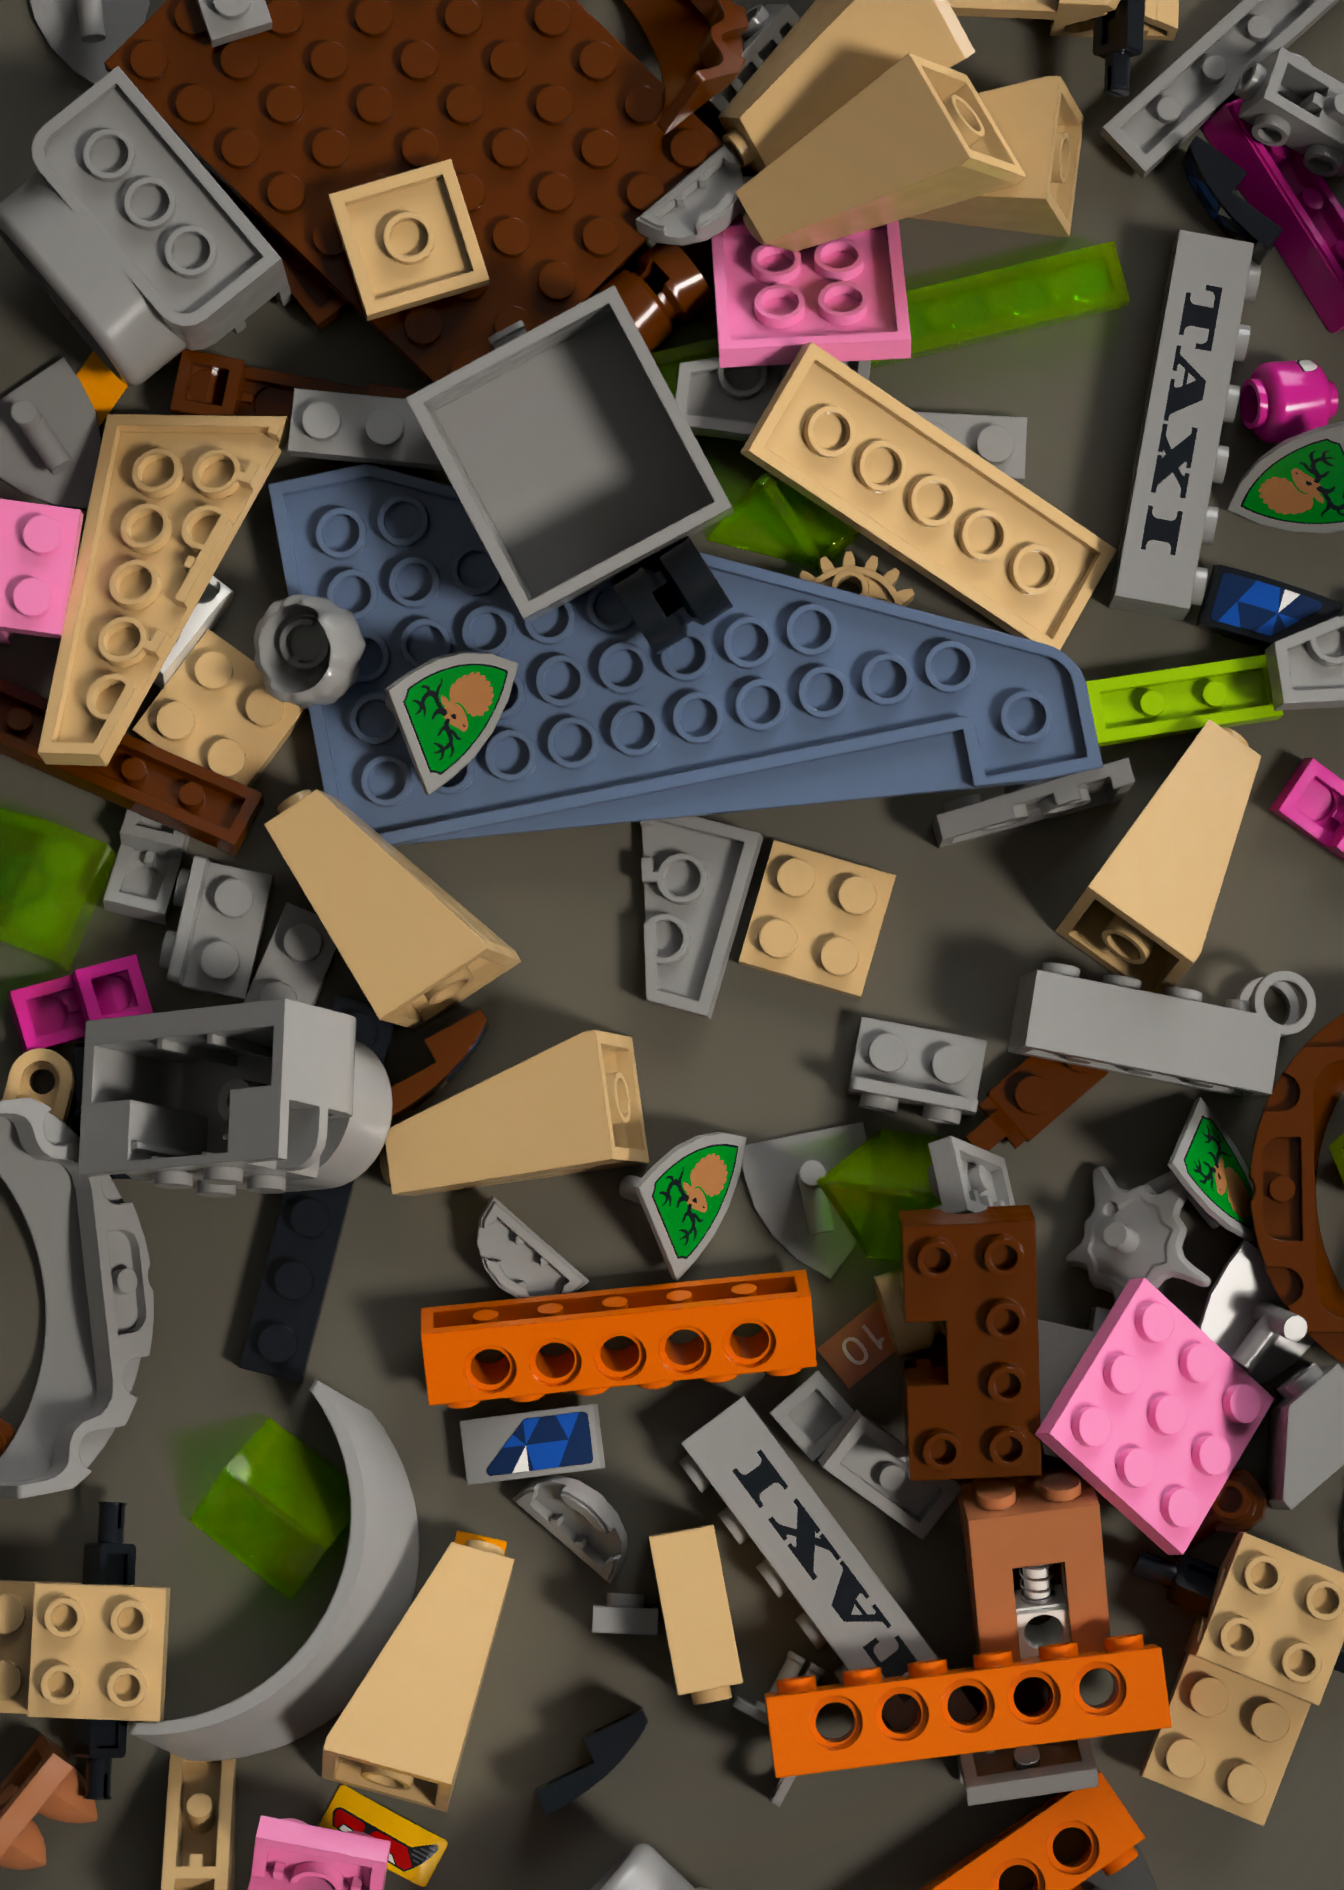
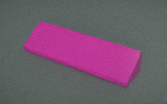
[1202,98,1344,333]

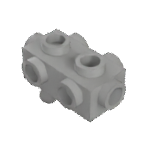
[1235,47,1344,177]

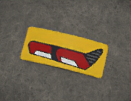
[318,1785,448,1887]

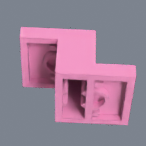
[0,499,84,645]
[248,1815,391,1890]

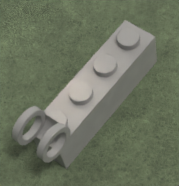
[1008,962,1316,1100]

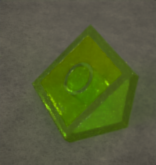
[189,1418,351,1600]

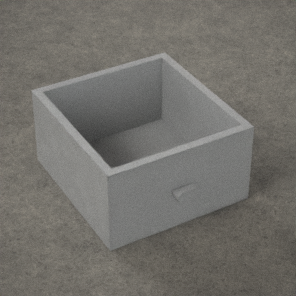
[406,285,735,622]

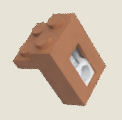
[955,1467,1111,1679]

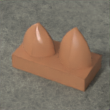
[0,1733,98,1870]

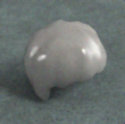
[253,594,366,709]

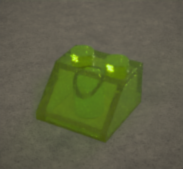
[0,808,117,972]

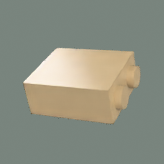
[648,1524,743,1705]

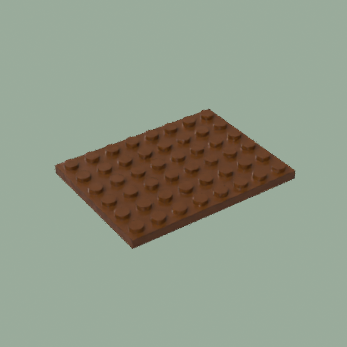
[104,0,725,384]

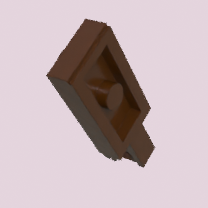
[963,1056,1109,1151]

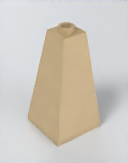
[718,0,975,172]
[735,53,1026,252]
[908,76,1084,237]
[1055,719,1261,994]
[264,789,522,1030]
[379,1030,649,1196]
[322,1540,515,1812]

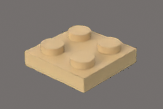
[328,159,490,321]
[132,629,309,788]
[738,840,896,999]

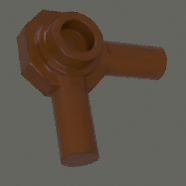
[1172,1468,1268,1559]

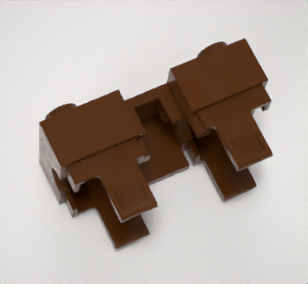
[898,1205,1042,1481]

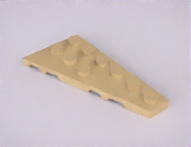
[38,414,290,766]

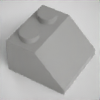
[1265,1363,1344,1510]

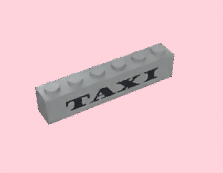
[1108,230,1261,621]
[678,1396,979,1761]

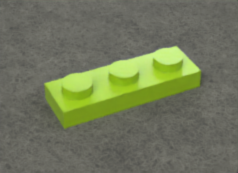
[1086,654,1283,747]

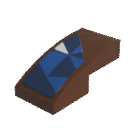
[391,1009,489,1121]

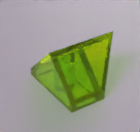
[706,471,861,571]
[816,1129,944,1261]

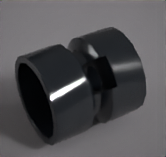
[612,536,733,655]

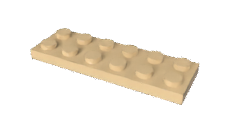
[740,342,1117,650]

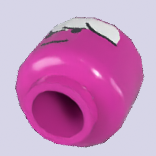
[1239,360,1338,444]

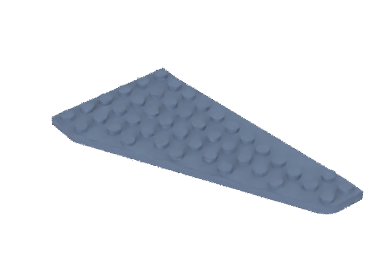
[268,464,1103,847]

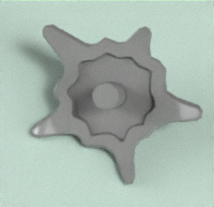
[1065,1166,1211,1302]

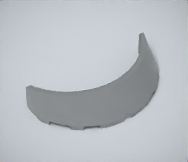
[0,1097,154,1499]
[128,1379,419,1761]

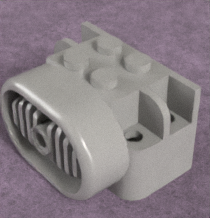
[0,66,293,387]
[78,998,393,1198]

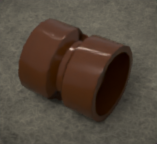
[595,243,714,352]

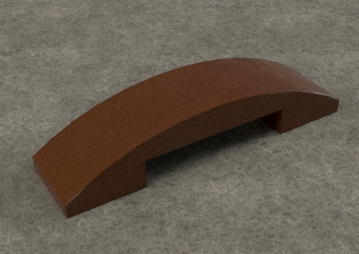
[170,349,417,440]

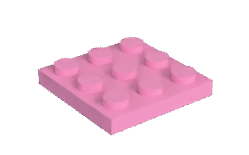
[711,217,911,368]
[1035,1277,1275,1555]

